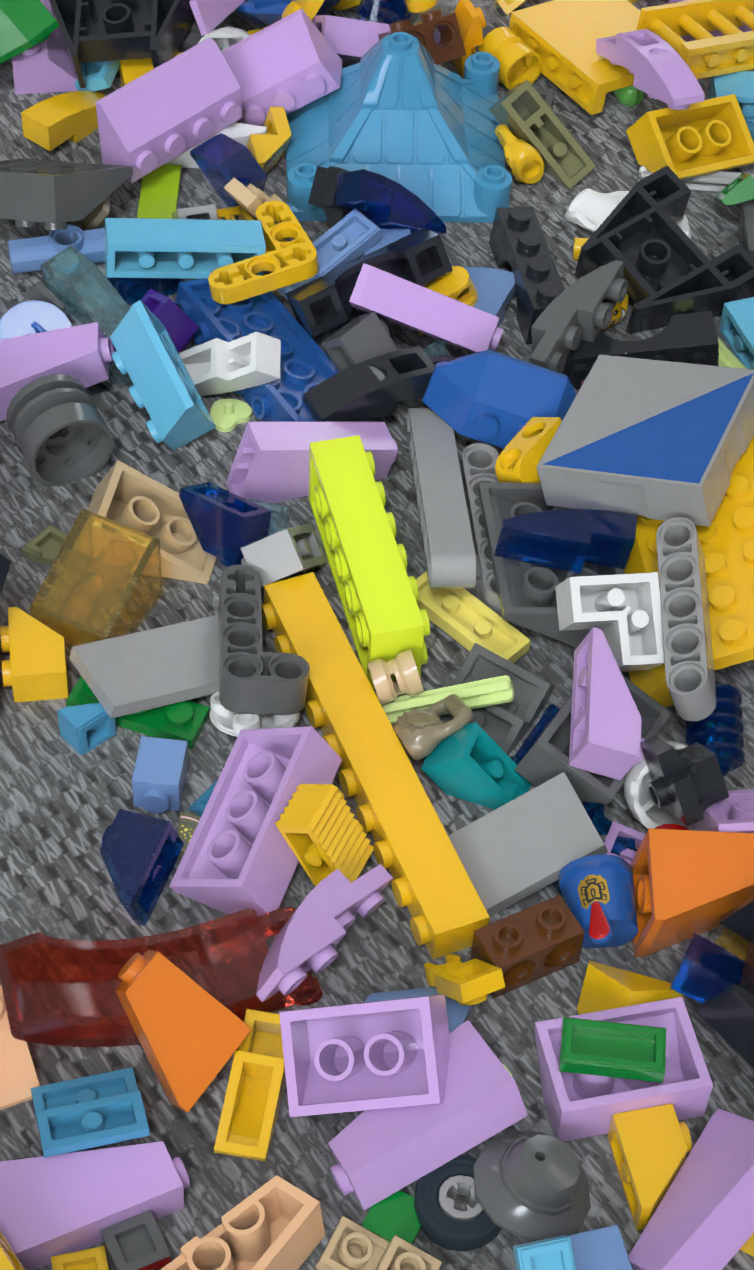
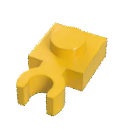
[423,954,505,1005]

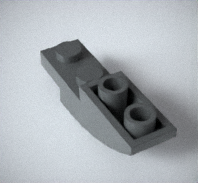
[529,260,628,374]

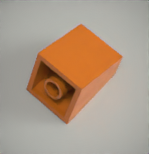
[630,828,754,957]

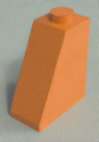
[115,950,252,1113]

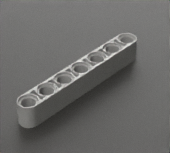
[407,408,476,588]

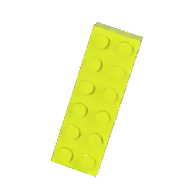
[308,435,430,689]

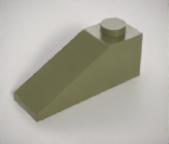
[489,79,596,190]

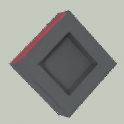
[100,1210,171,1270]

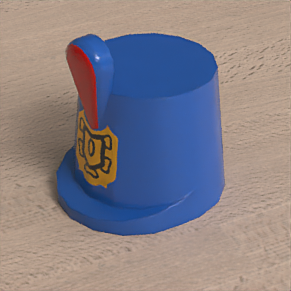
[558,854,638,949]

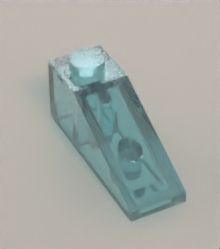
[41,245,130,338]

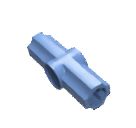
[7,224,105,274]

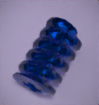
[686,681,745,777]

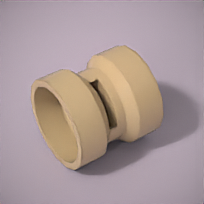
[367,649,424,706]

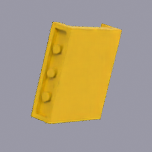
[509,0,641,115]

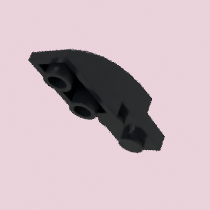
[303,346,454,422]

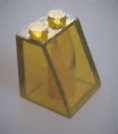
[30,508,163,650]

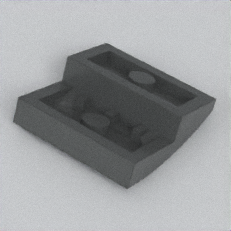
[439,643,555,756]

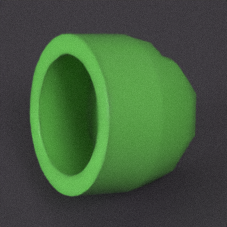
[613,85,645,107]

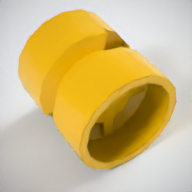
[478,26,543,90]

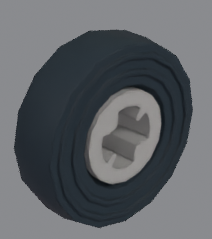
[414,1155,502,1252]

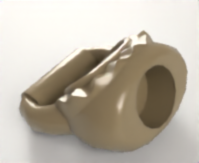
[393,694,473,760]

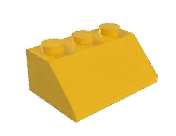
[626,94,754,180]

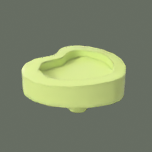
[210,399,252,432]

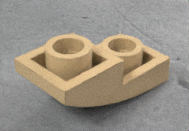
[223,177,283,225]
[315,1216,442,1270]

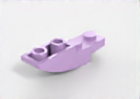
[596,29,705,110]
[256,864,393,1002]

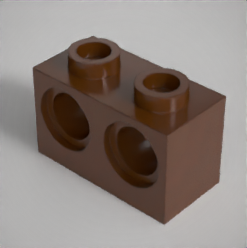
[378,8,466,65]
[470,895,585,998]

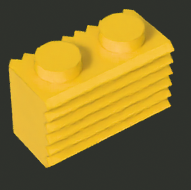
[275,784,375,887]

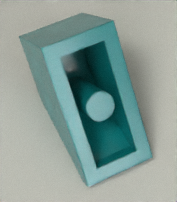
[421,722,532,810]

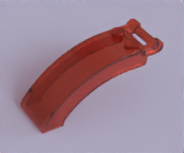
[0,907,323,1047]

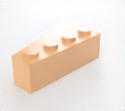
[152,1175,325,1270]

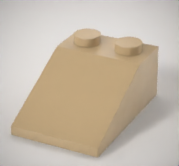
[74,460,228,584]

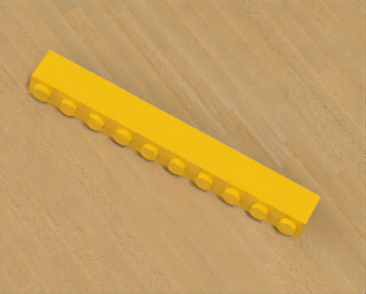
[261,572,490,959]

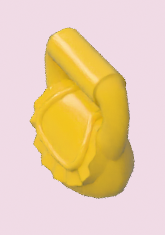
[495,124,545,185]

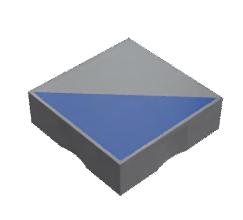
[537,355,754,526]

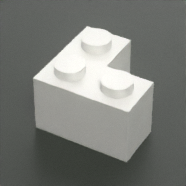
[555,572,665,672]

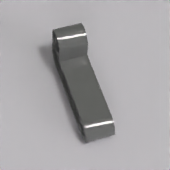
[218,564,310,715]

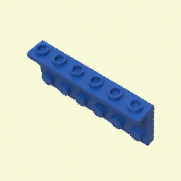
[174,279,373,422]

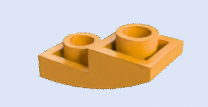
[452,0,486,78]

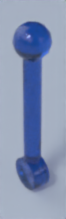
[510,703,559,765]

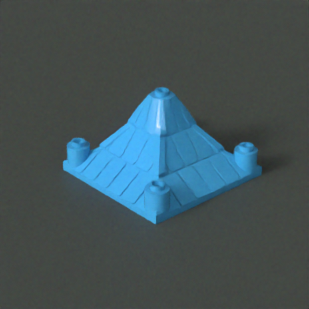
[286,32,512,223]

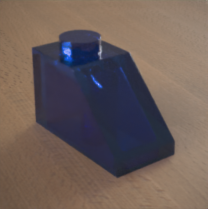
[190,133,268,207]
[179,482,272,567]
[100,809,184,926]

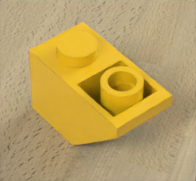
[0,607,69,702]

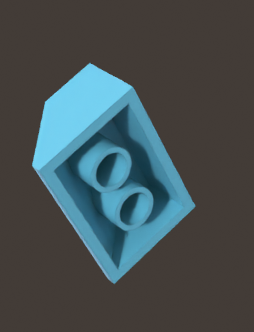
[110,300,216,450]

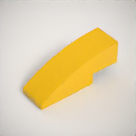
[21,90,105,151]
[214,1009,286,1162]

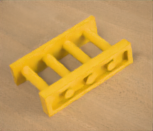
[636,0,754,79]

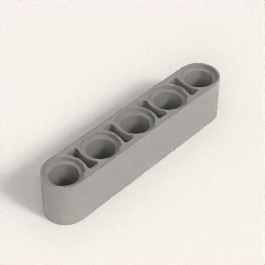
[461,443,503,618]
[656,517,717,721]

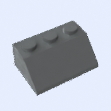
[514,676,672,804]

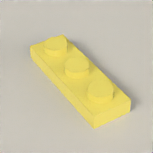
[416,571,531,663]

